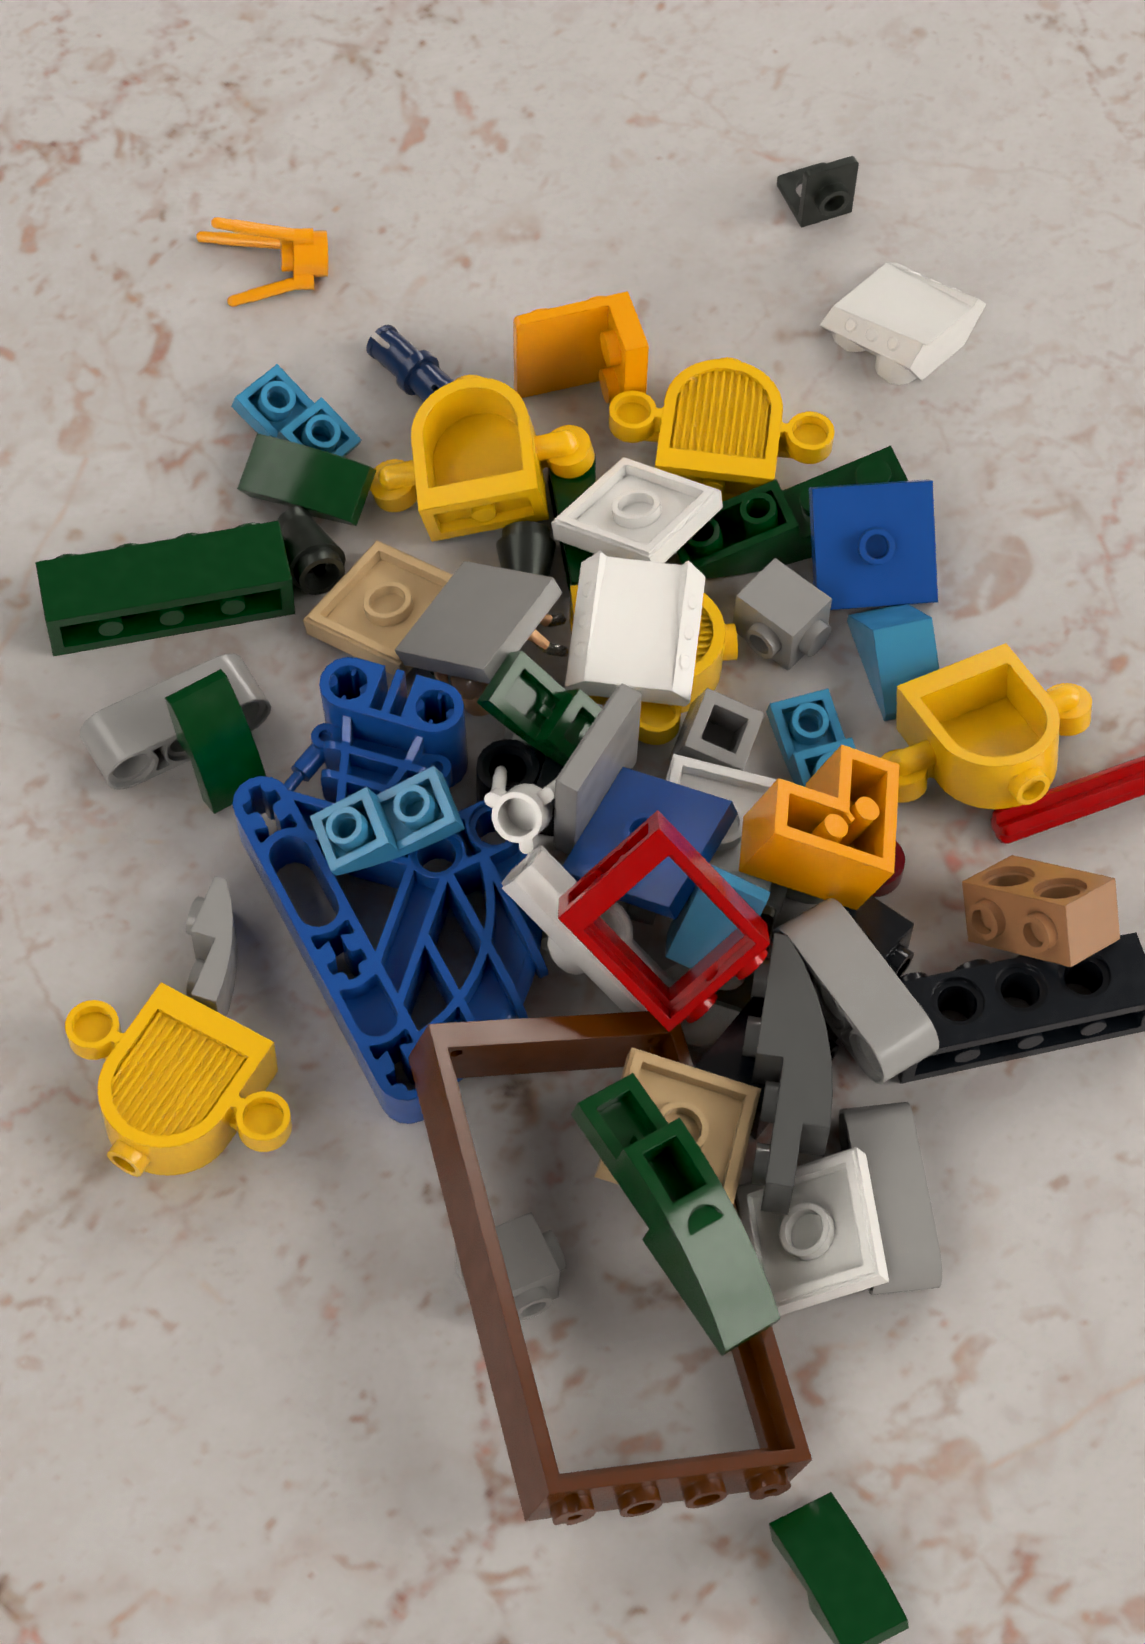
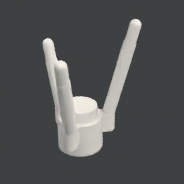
[484,766,560,854]

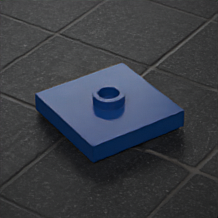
[809,479,938,610]
[562,767,738,920]

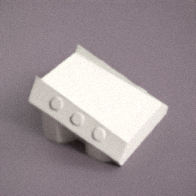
[820,263,986,385]
[565,550,705,706]

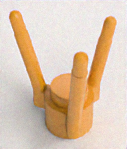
[196,217,328,307]

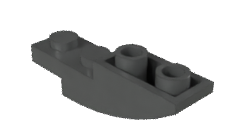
[742,933,833,1215]

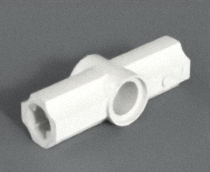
[501,845,675,1012]

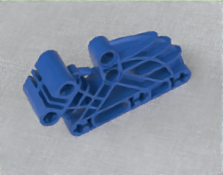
[232,657,549,1124]

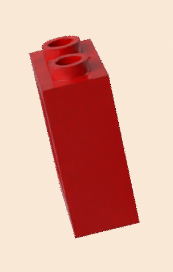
[558,810,770,1032]

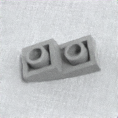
[186,876,237,1016]

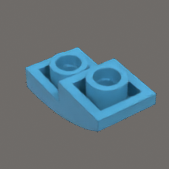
[231,364,362,457]
[766,688,856,787]
[310,766,465,876]

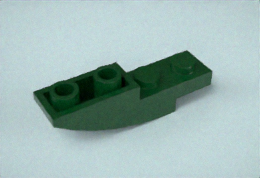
[676,446,908,578]
[571,1073,781,1356]

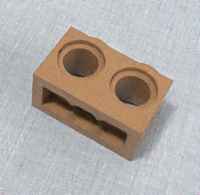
[962,855,1120,967]

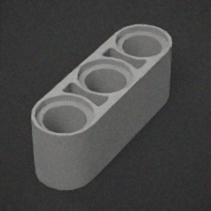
[80,653,271,790]
[772,898,939,1084]
[839,1102,942,1295]

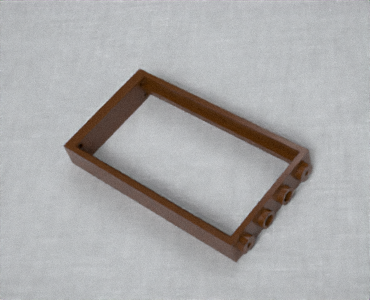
[408,1011,812,1526]

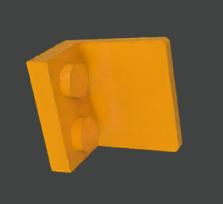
[513,291,649,404]

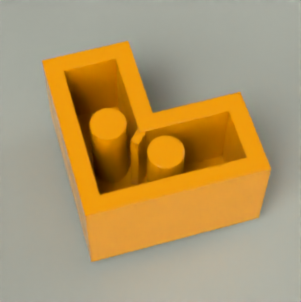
[739,744,900,910]

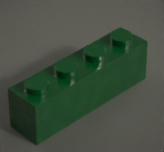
[35,520,295,657]

